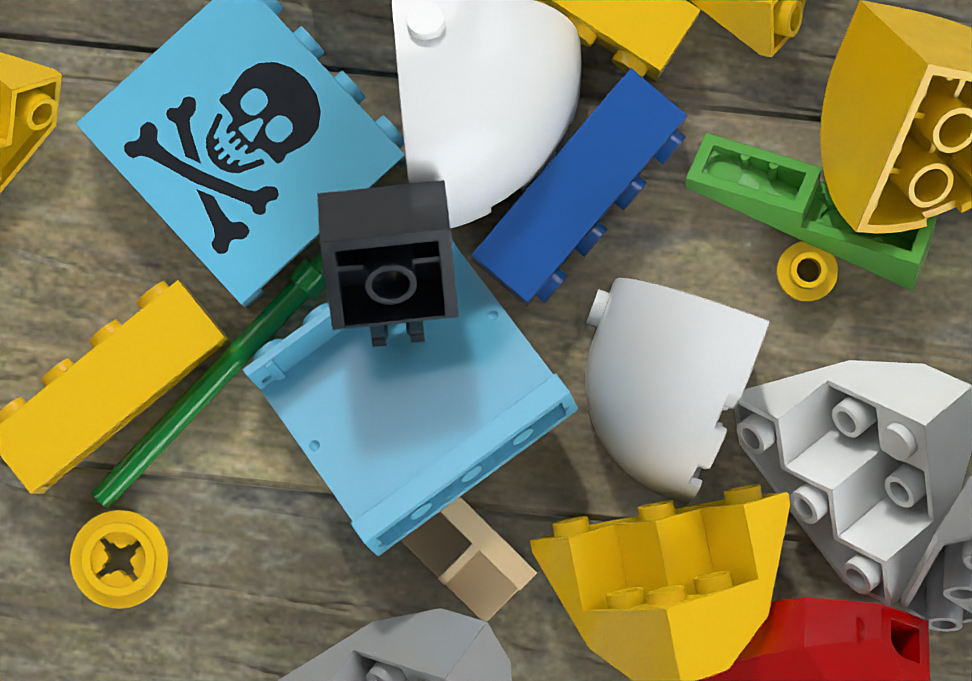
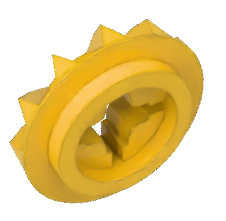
[70,510,169,609]

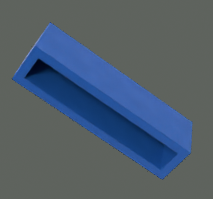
[471,68,687,307]

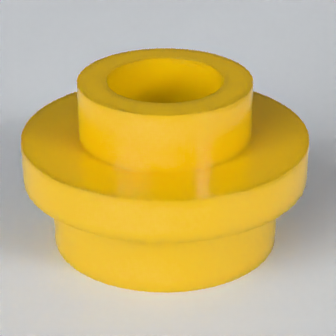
[776,241,838,302]

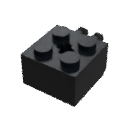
[317,180,459,347]

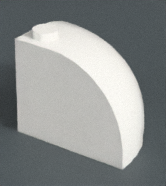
[392,0,582,228]
[585,278,770,504]

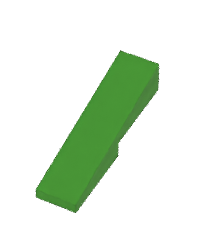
[685,133,937,291]

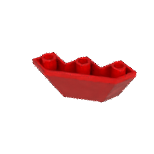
[697,597,930,681]

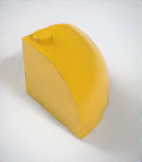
[820,0,972,234]

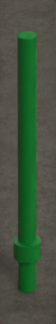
[91,250,326,509]

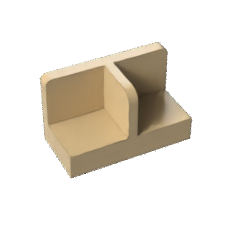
[401,497,537,621]

